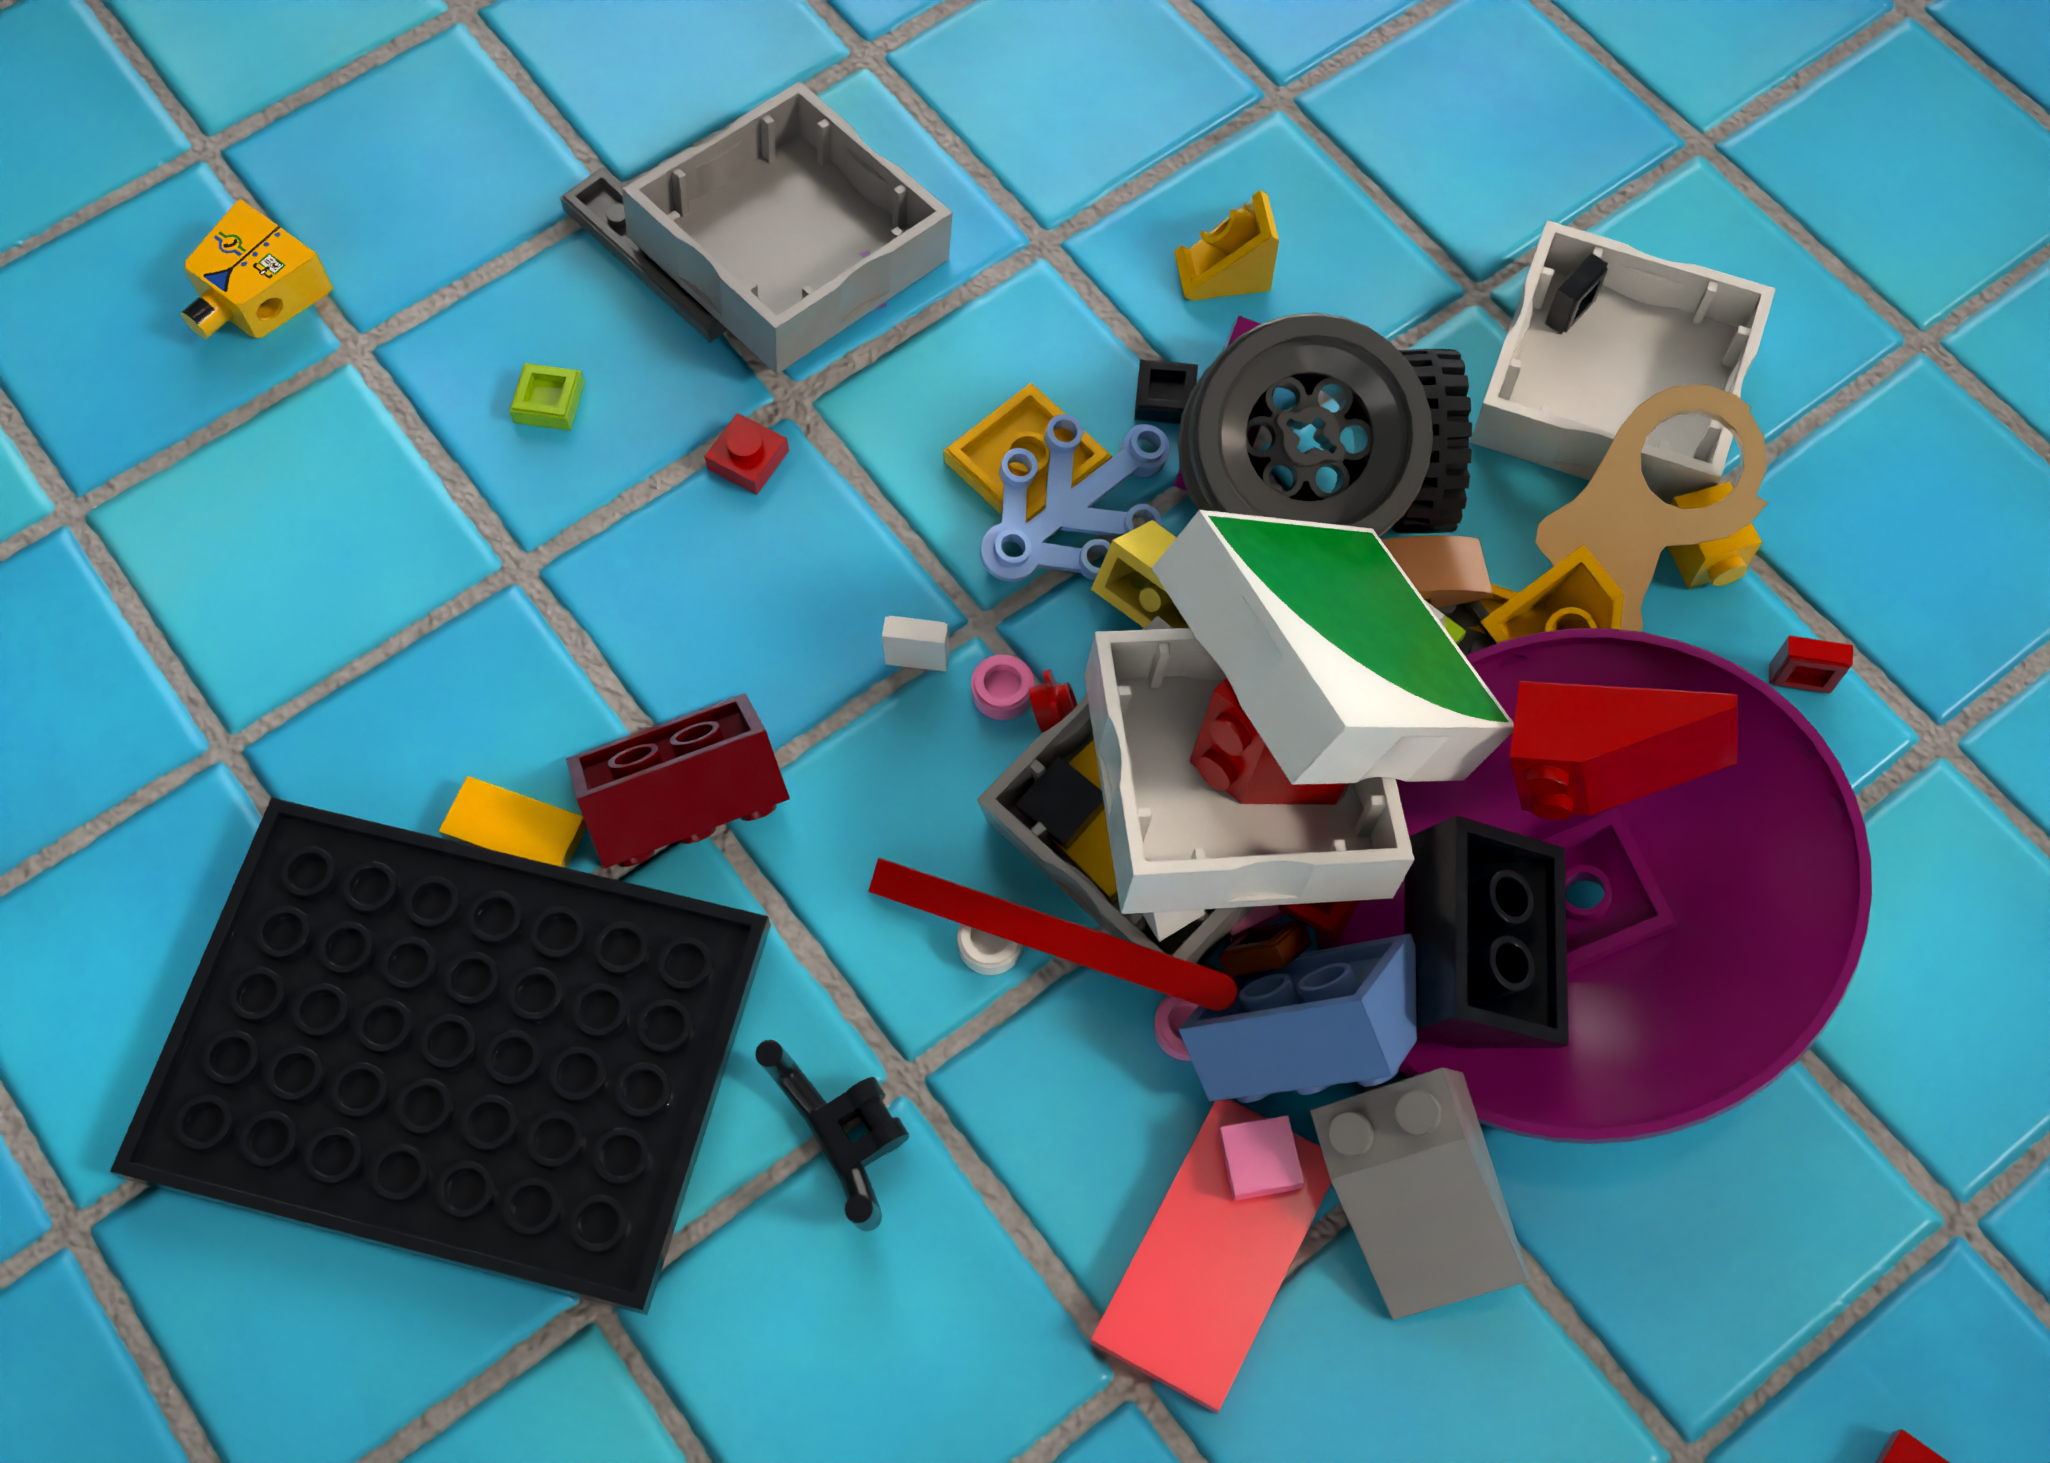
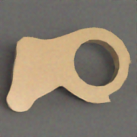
[1535,384,1768,632]

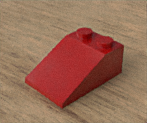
[1510,681,1738,820]

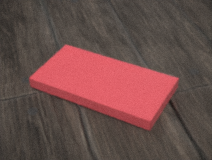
[1090,1099,1331,1414]

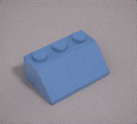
[1178,933,1417,1103]

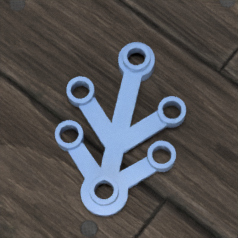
[980,414,1170,582]

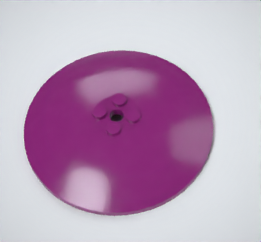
[1315,628,1872,1144]

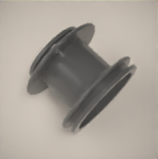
[1178,313,1433,537]

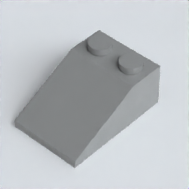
[1310,1067,1531,1320]

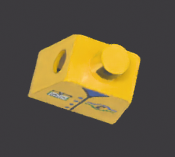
[180,199,334,340]

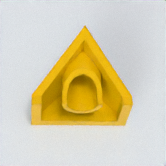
[1174,190,1279,301]
[1480,544,1624,643]

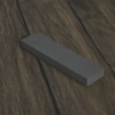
[560,167,727,343]

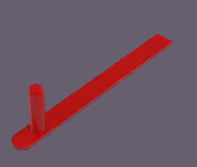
[868,858,1238,1011]

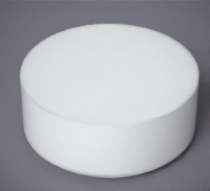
[957,924,1023,975]

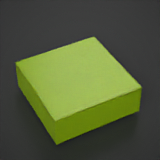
[509,363,585,431]

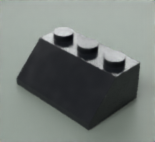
[1404,815,1569,1049]

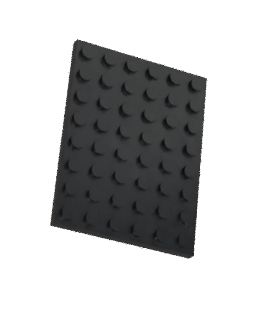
[110,797,771,1315]

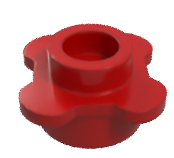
[1029,669,1078,733]

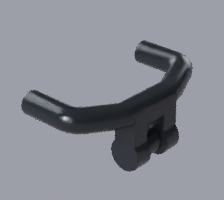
[755,1040,910,1231]

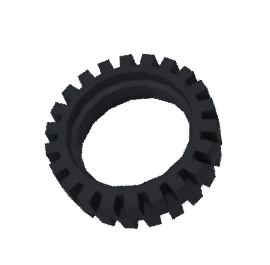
[1392,349,1472,534]

